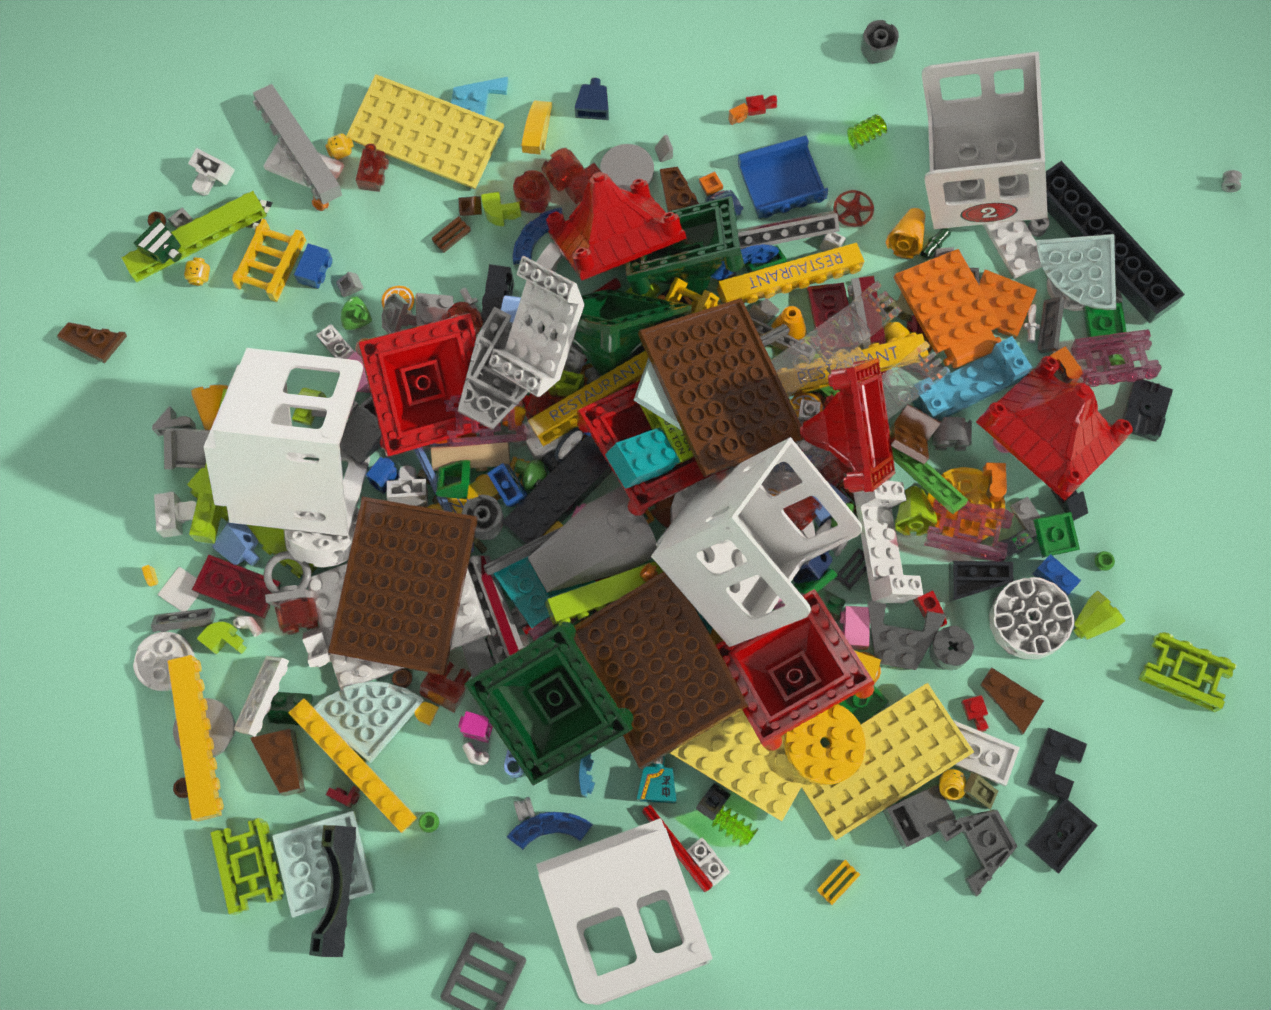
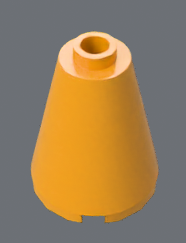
[886,208,926,259]
[771,306,807,342]
[191,385,228,430]

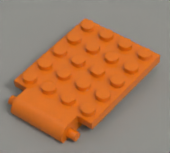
[893,249,1002,369]

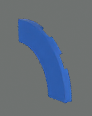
[513,207,563,265]
[711,244,779,281]
[507,812,593,850]

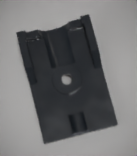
[1122,377,1173,442]
[1025,797,1098,874]

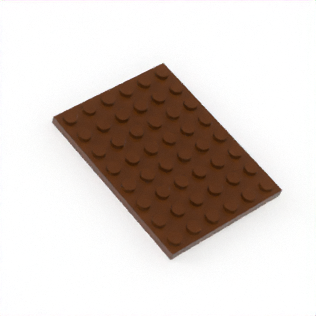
[638,298,805,478]
[328,497,478,675]
[574,572,749,769]

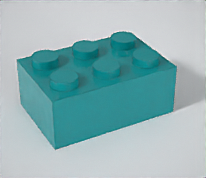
[605,427,680,489]

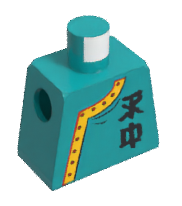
[637,756,676,804]

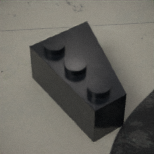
[478,264,514,328]
[949,561,1014,602]

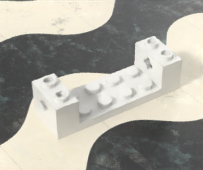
[853,481,923,603]

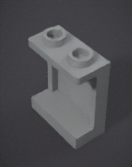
[164,428,210,469]

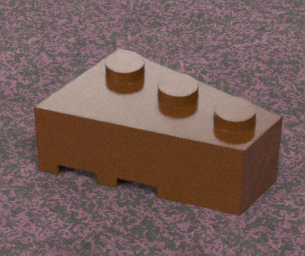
[250,729,305,796]

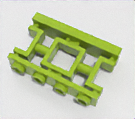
[1138,632,1237,712]
[210,818,284,915]

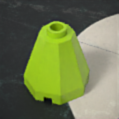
[895,486,937,536]
[1073,590,1126,640]

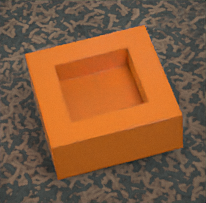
[728,103,748,125]
[699,172,723,196]

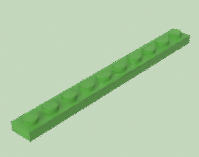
[817,386,968,514]

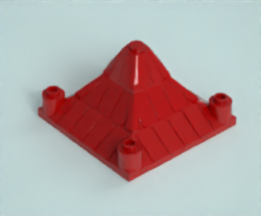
[546,172,686,281]
[356,313,488,457]
[976,356,1133,501]
[800,358,896,493]
[577,381,727,516]
[716,589,875,751]

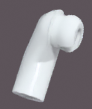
[233,616,263,637]
[462,742,490,766]

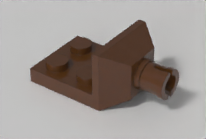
[890,404,940,464]

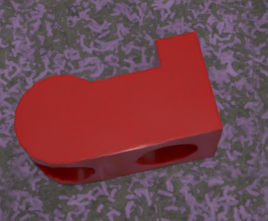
[913,591,947,628]

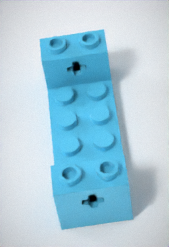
[909,336,1032,421]

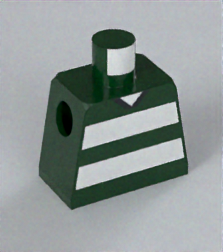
[134,219,182,264]

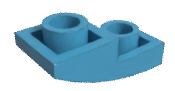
[579,754,595,798]

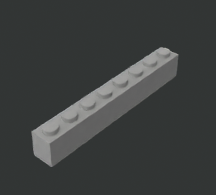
[253,84,342,205]

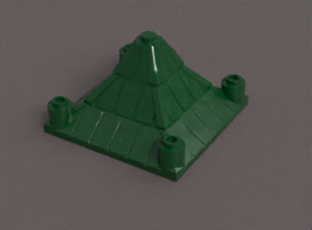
[626,196,744,295]
[531,289,692,376]
[465,621,633,786]

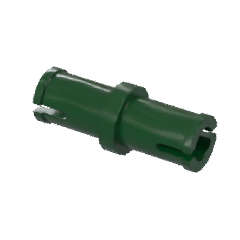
[920,228,951,260]

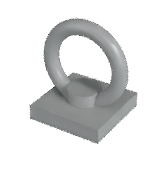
[264,551,312,607]

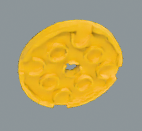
[927,467,1005,543]
[784,704,866,785]

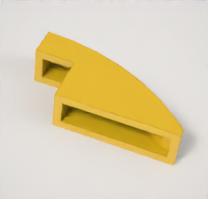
[521,100,552,155]

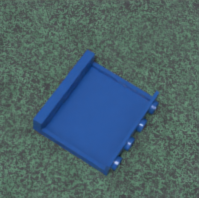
[738,135,828,219]

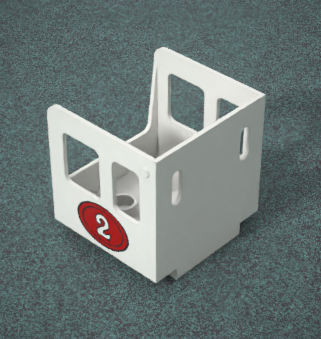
[922,51,1048,229]

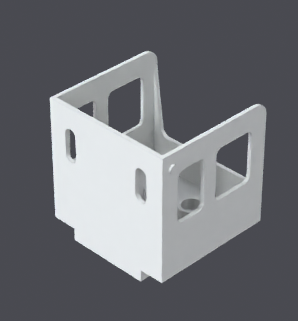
[204,348,370,536]
[651,437,862,647]
[536,818,713,1005]

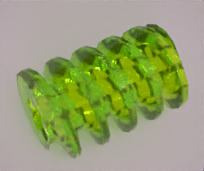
[847,114,888,150]
[711,805,759,848]

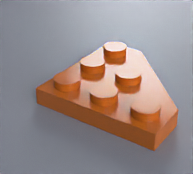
[979,269,1037,339]

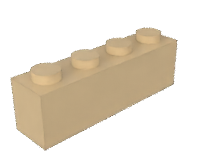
[431,442,511,471]

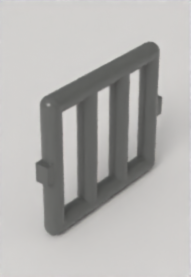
[440,932,526,1010]

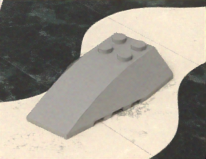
[457,307,529,430]
[528,487,657,593]

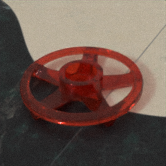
[833,190,874,227]

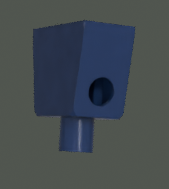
[575,78,609,120]
[793,550,833,584]

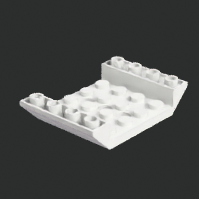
[488,256,584,397]

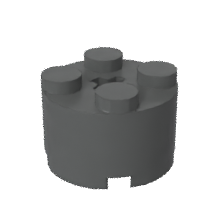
[861,20,899,63]
[932,417,972,451]
[462,495,504,540]
[929,626,974,670]

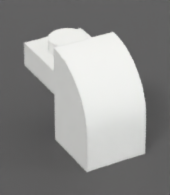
[302,627,331,668]

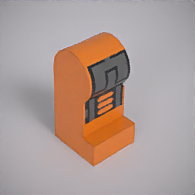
[1050,346,1082,384]
[983,462,1007,502]

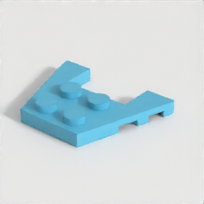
[451,77,509,141]

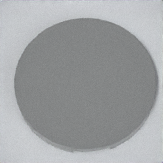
[600,144,654,192]
[173,698,235,757]

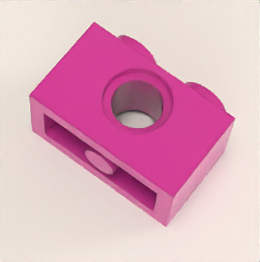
[458,711,493,743]

